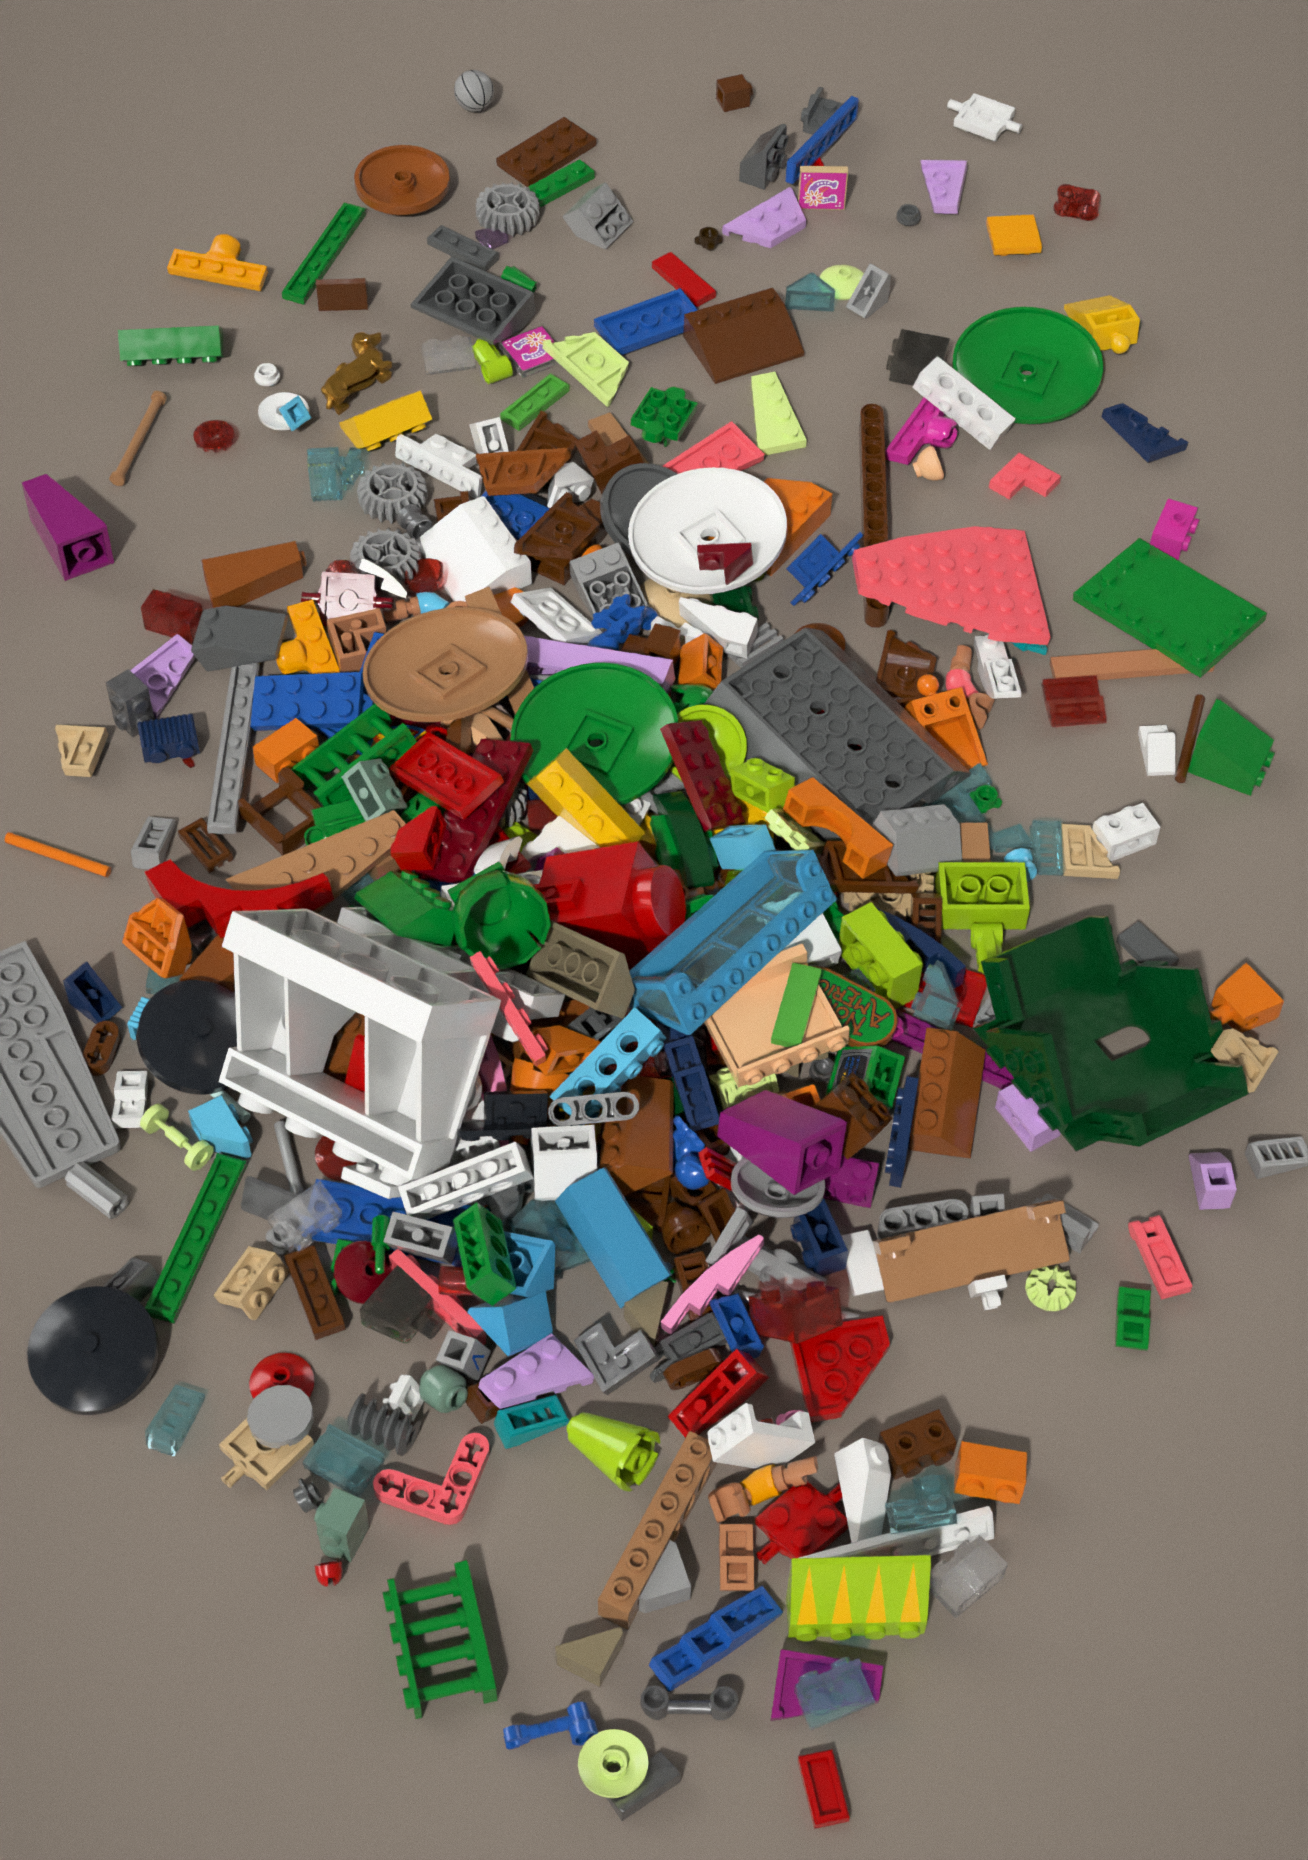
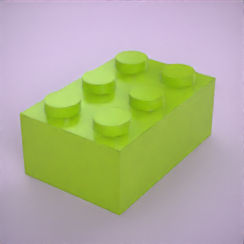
[935,862,1030,929]
[839,902,923,1009]

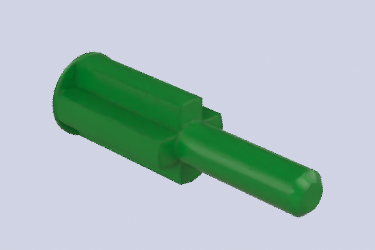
[371,1215,390,1274]

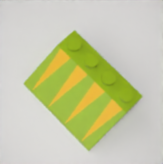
[786,1555,931,1641]

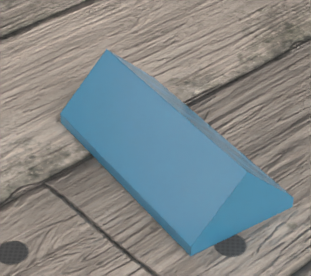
[555,1167,672,1309]

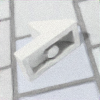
[1138,725,1175,776]

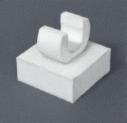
[968,1275,1007,1311]
[382,1375,424,1421]

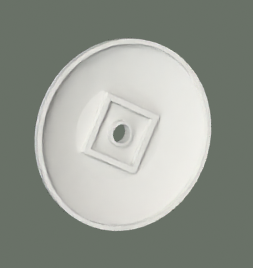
[628,467,787,594]

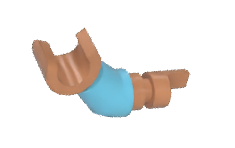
[383,592,468,623]

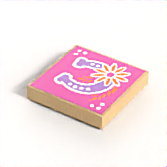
[798,166,848,210]

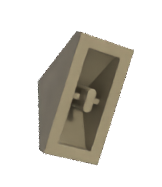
[624,1281,669,1347]
[555,1627,623,1687]

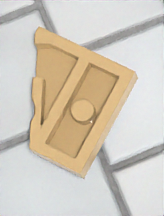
[55,725,109,777]
[1059,824,1120,879]
[1211,1029,1278,1093]

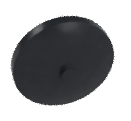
[136,980,237,1095]
[27,1286,159,1415]

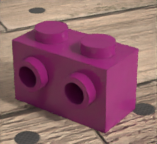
[823,1156,879,1208]

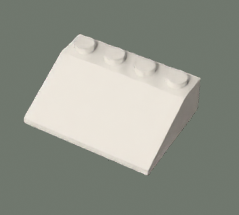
[415,496,532,602]

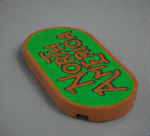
[811,966,897,1047]

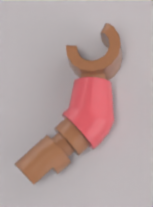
[945,645,995,730]

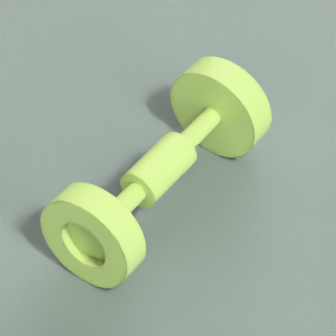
[140,1103,214,1171]

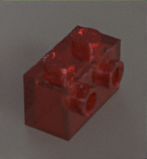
[141,589,203,644]

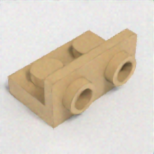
[214,1246,289,1320]

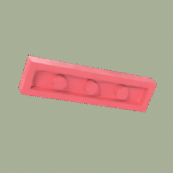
[469,951,548,1067]
[389,1249,486,1345]

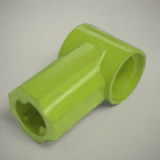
[471,339,513,384]
[970,923,1003,974]

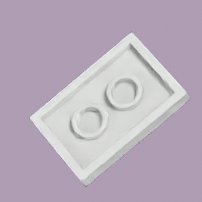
[510,588,603,645]

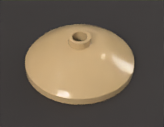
[639,578,712,632]

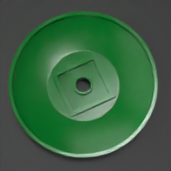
[952,307,1103,424]
[510,663,679,806]

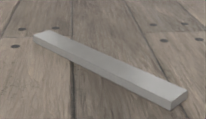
[207,662,260,834]

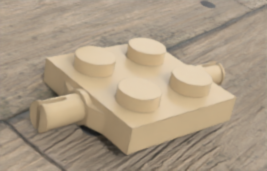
[219,1418,314,1490]

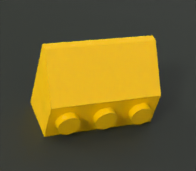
[339,391,432,451]

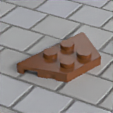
[476,448,571,496]

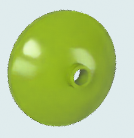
[669,705,747,781]

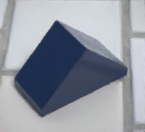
[63,961,122,1024]

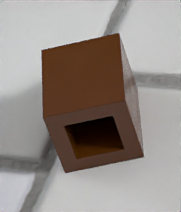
[716,74,753,112]

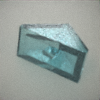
[785,272,835,312]

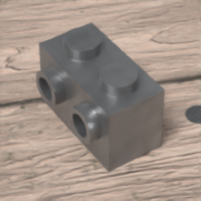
[106,669,155,737]

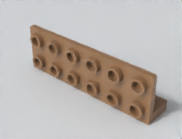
[873,1199,1070,1302]

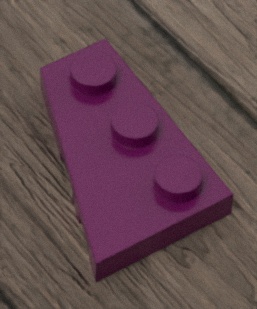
[771,1649,883,1721]

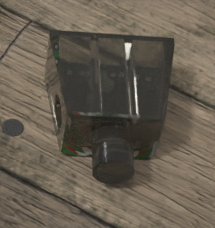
[359,1265,441,1344]

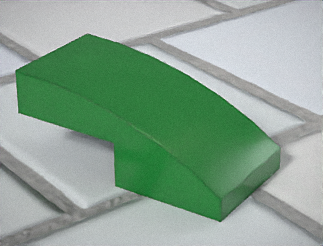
[1115,1286,1151,1351]

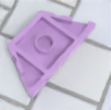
[722,187,806,248]

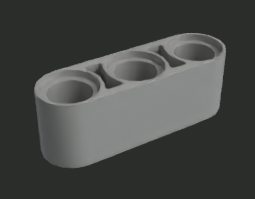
[548,1092,639,1126]
[877,1199,968,1239]

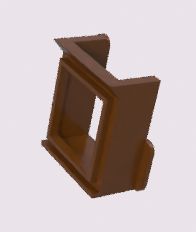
[238,767,321,856]

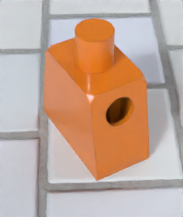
[1209,963,1284,1033]

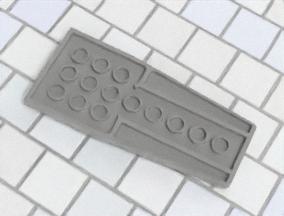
[0,941,121,1188]

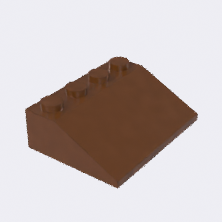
[683,287,804,384]

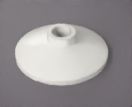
[258,392,309,430]

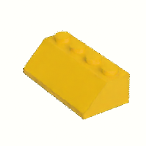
[527,748,645,848]

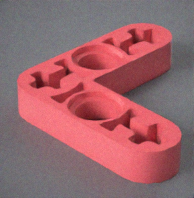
[373,1433,490,1525]

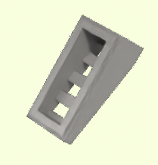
[131,816,176,870]
[1245,1136,1308,1179]

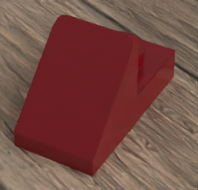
[697,543,753,585]

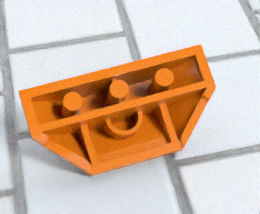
[122,898,192,978]

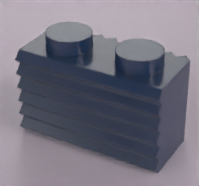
[137,713,200,763]

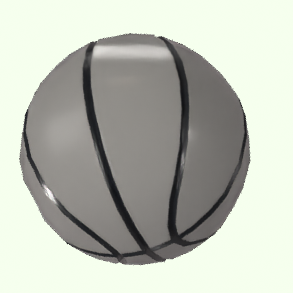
[454,70,494,112]

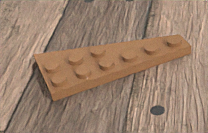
[225,810,406,914]

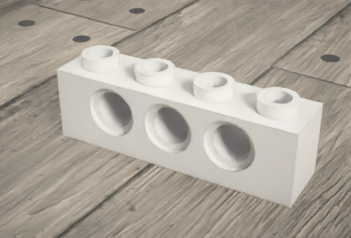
[912,356,1015,450]
[398,1142,534,1220]

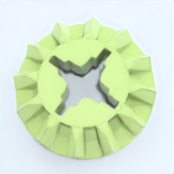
[1025,1264,1076,1311]

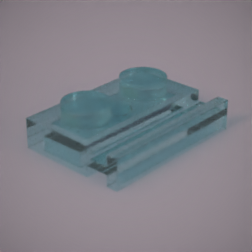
[303,1424,385,1498]

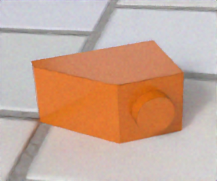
[525,1025,601,1076]

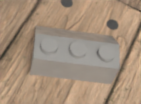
[872,804,962,877]

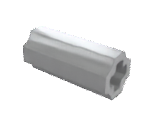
[65,1162,129,1219]

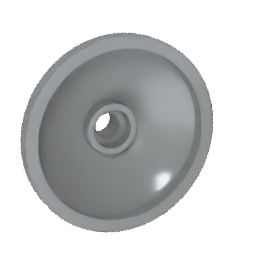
[731,1158,825,1218]

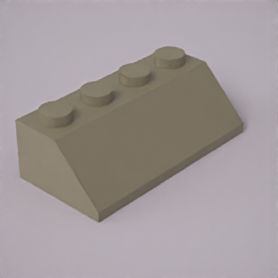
[526,920,635,1019]

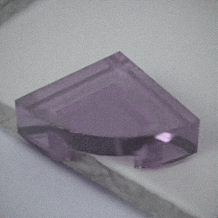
[475,229,509,249]

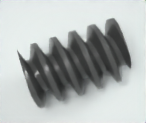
[347,1393,421,1456]

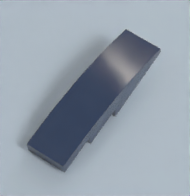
[877,908,966,989]
[655,1010,719,1132]

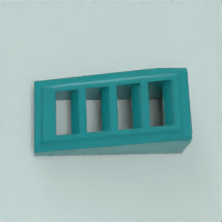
[494,1395,569,1449]

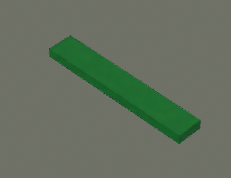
[282,202,366,305]
[145,1153,247,1324]

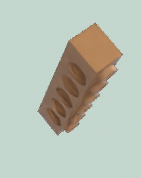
[598,1431,717,1630]

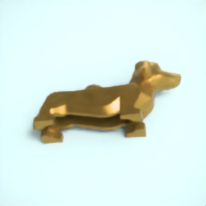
[321,332,392,415]

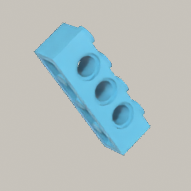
[549,1007,667,1125]

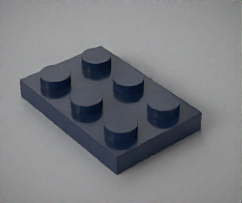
[885,1076,919,1188]

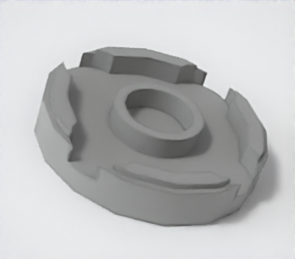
[247,1385,314,1448]

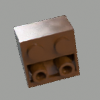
[812,1072,893,1160]

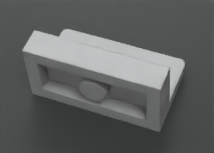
[1032,1193,1099,1254]

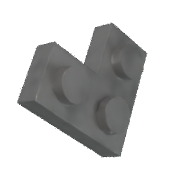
[574,1322,660,1395]

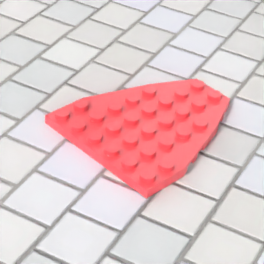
[852,526,1051,645]

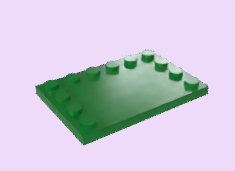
[1073,538,1267,678]

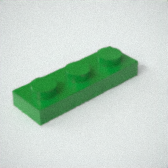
[528,159,595,208]

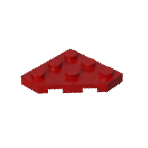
[788,1315,890,1423]

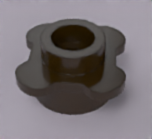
[694,227,723,250]

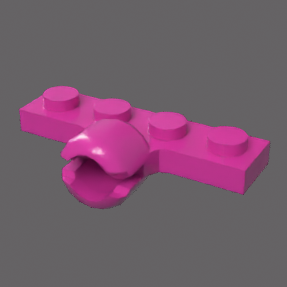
[885,397,958,465]

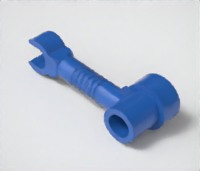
[503,1702,599,1749]

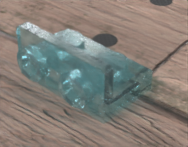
[794,1657,875,1731]

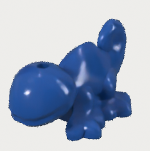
[586,594,658,651]
[673,1115,710,1190]

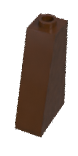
[526,499,608,586]

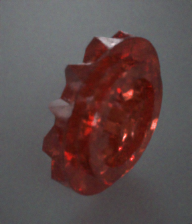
[193,420,235,453]

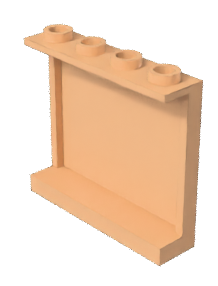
[700,944,850,1088]

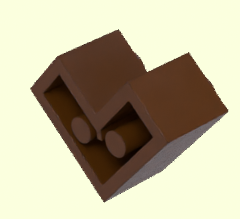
[574,430,644,494]
[621,623,681,675]

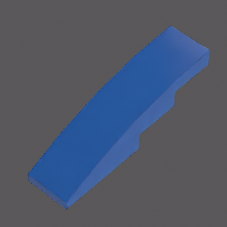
[649,1586,783,1692]

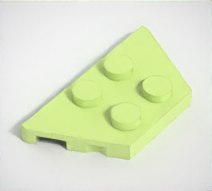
[542,332,629,407]
[764,808,826,854]

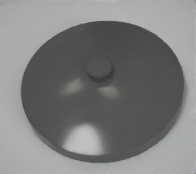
[600,463,677,555]

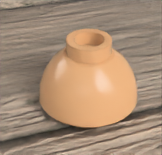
[912,445,944,481]

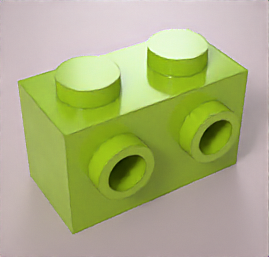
[731,758,795,813]

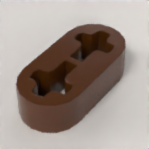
[82,1021,121,1076]
[663,1348,724,1390]

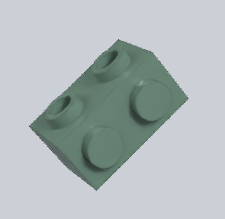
[341,759,407,821]
[314,1487,369,1562]

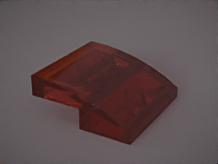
[1041,676,1107,727]

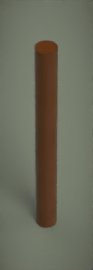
[1175,695,1205,783]

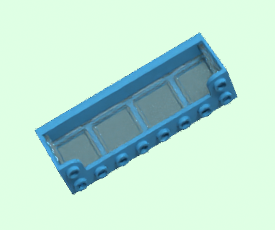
[629,850,837,1035]

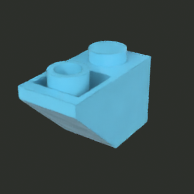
[188,1095,253,1159]

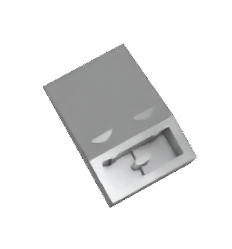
[570,542,649,631]

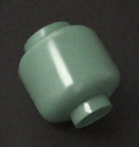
[419,1365,468,1413]

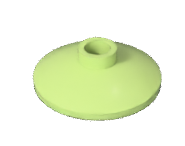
[819,265,864,300]
[578,1729,649,1798]

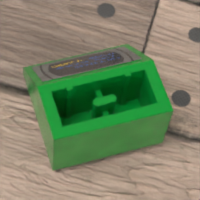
[825,1046,905,1111]

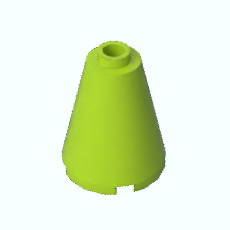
[567,1412,660,1492]

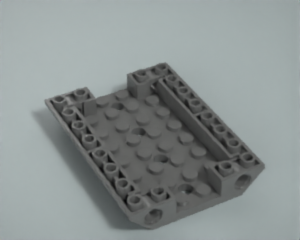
[703,627,971,843]

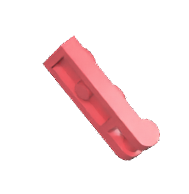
[1128,1215,1192,1300]

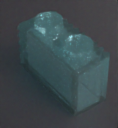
[307,447,347,502]

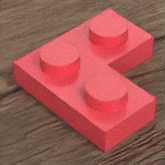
[989,453,1061,500]

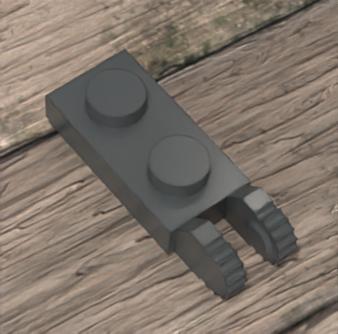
[650,1312,727,1383]

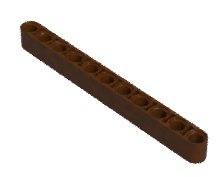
[859,403,889,628]

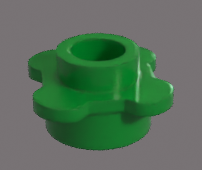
[969,785,1002,813]

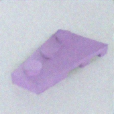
[920,160,967,214]
[130,634,196,719]
[478,1333,594,1409]

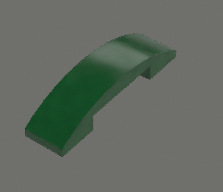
[653,791,714,889]

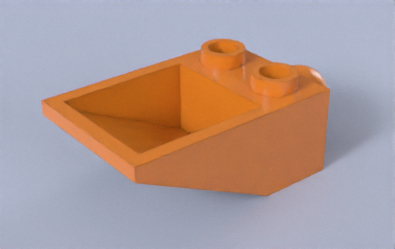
[904,674,988,771]

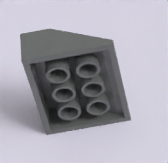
[410,256,536,345]

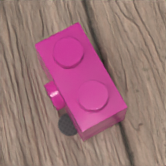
[1150,498,1200,560]

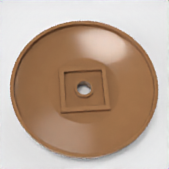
[363,607,528,722]

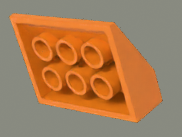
[707,478,832,576]

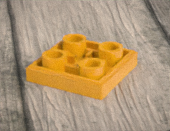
[986,214,1042,256]

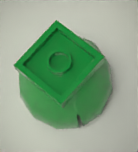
[447,861,551,970]

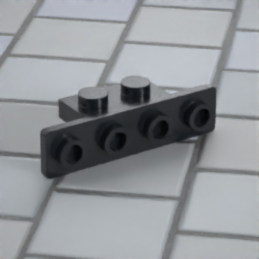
[457,1090,577,1141]

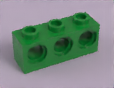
[453,1202,517,1306]

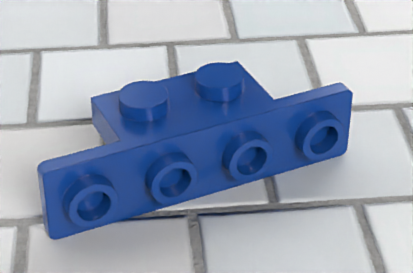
[786,532,863,606]

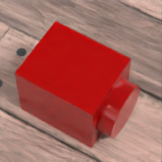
[533,841,686,970]

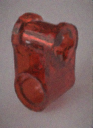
[1053,184,1101,221]

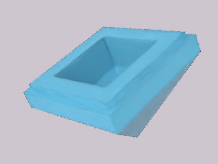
[279,395,312,431]

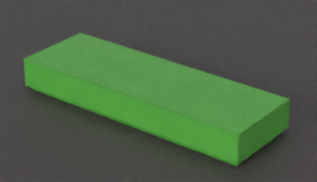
[500,373,569,431]
[771,963,822,1048]

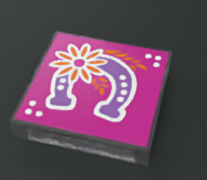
[499,325,559,378]

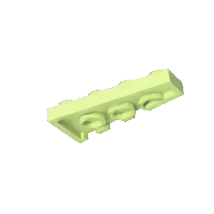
[751,372,807,456]

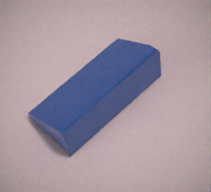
[709,1293,764,1358]

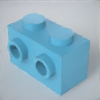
[710,824,776,872]

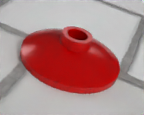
[249,1353,315,1399]

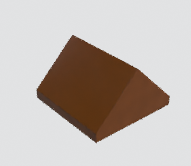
[316,278,368,311]

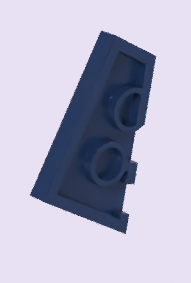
[1101,403,1189,463]

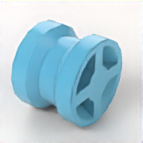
[1004,848,1037,882]

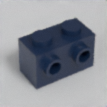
[790,1199,848,1277]

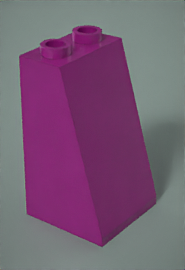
[21,474,114,581]
[717,1090,847,1195]

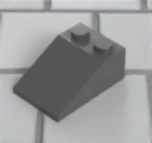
[191,606,288,672]

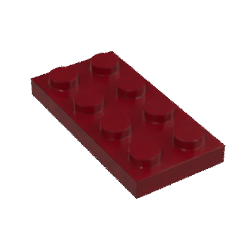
[660,720,746,832]

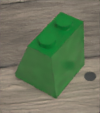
[1188,699,1275,796]

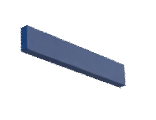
[785,96,859,184]

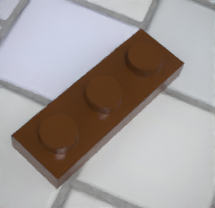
[284,1245,346,1340]

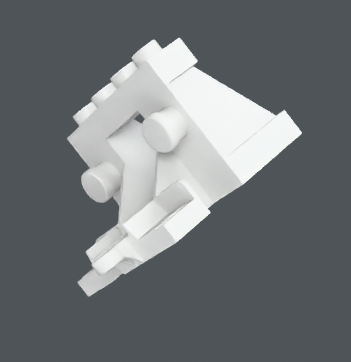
[219,907,565,1186]

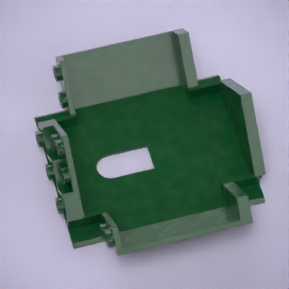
[973,915,1249,1152]

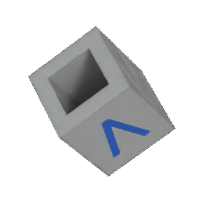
[436,1330,491,1381]

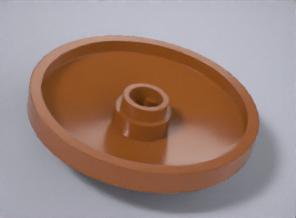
[354,145,450,215]

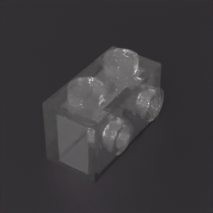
[268,1181,342,1253]

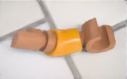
[708,1456,818,1523]

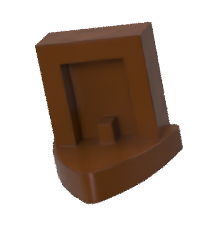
[434,491,469,523]

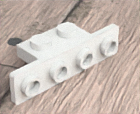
[395,434,482,499]

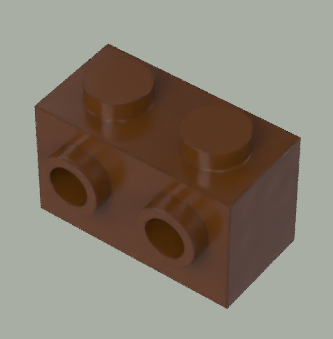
[878,1409,957,1480]

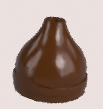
[662,1202,710,1254]

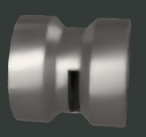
[396,504,433,540]

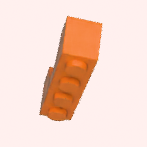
[783,777,893,879]

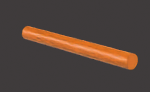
[4,832,111,878]

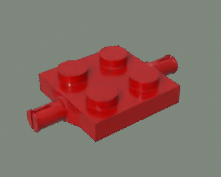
[755,1481,848,1565]

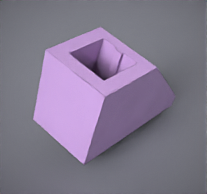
[1189,1152,1237,1210]

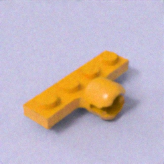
[167,234,268,291]
[276,600,341,675]

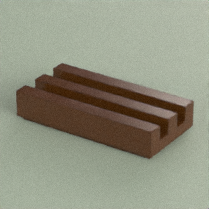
[178,818,233,873]

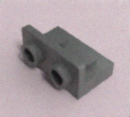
[801,87,844,134]

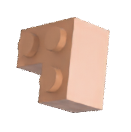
[327,608,387,673]

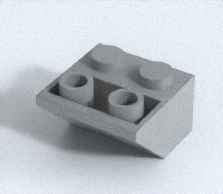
[562,182,633,249]

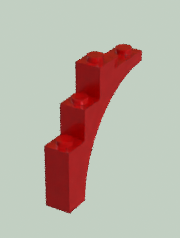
[144,859,334,939]

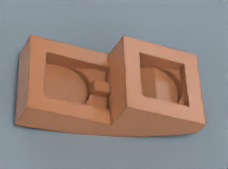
[719,1524,754,1591]

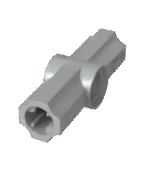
[734,1236,827,1305]

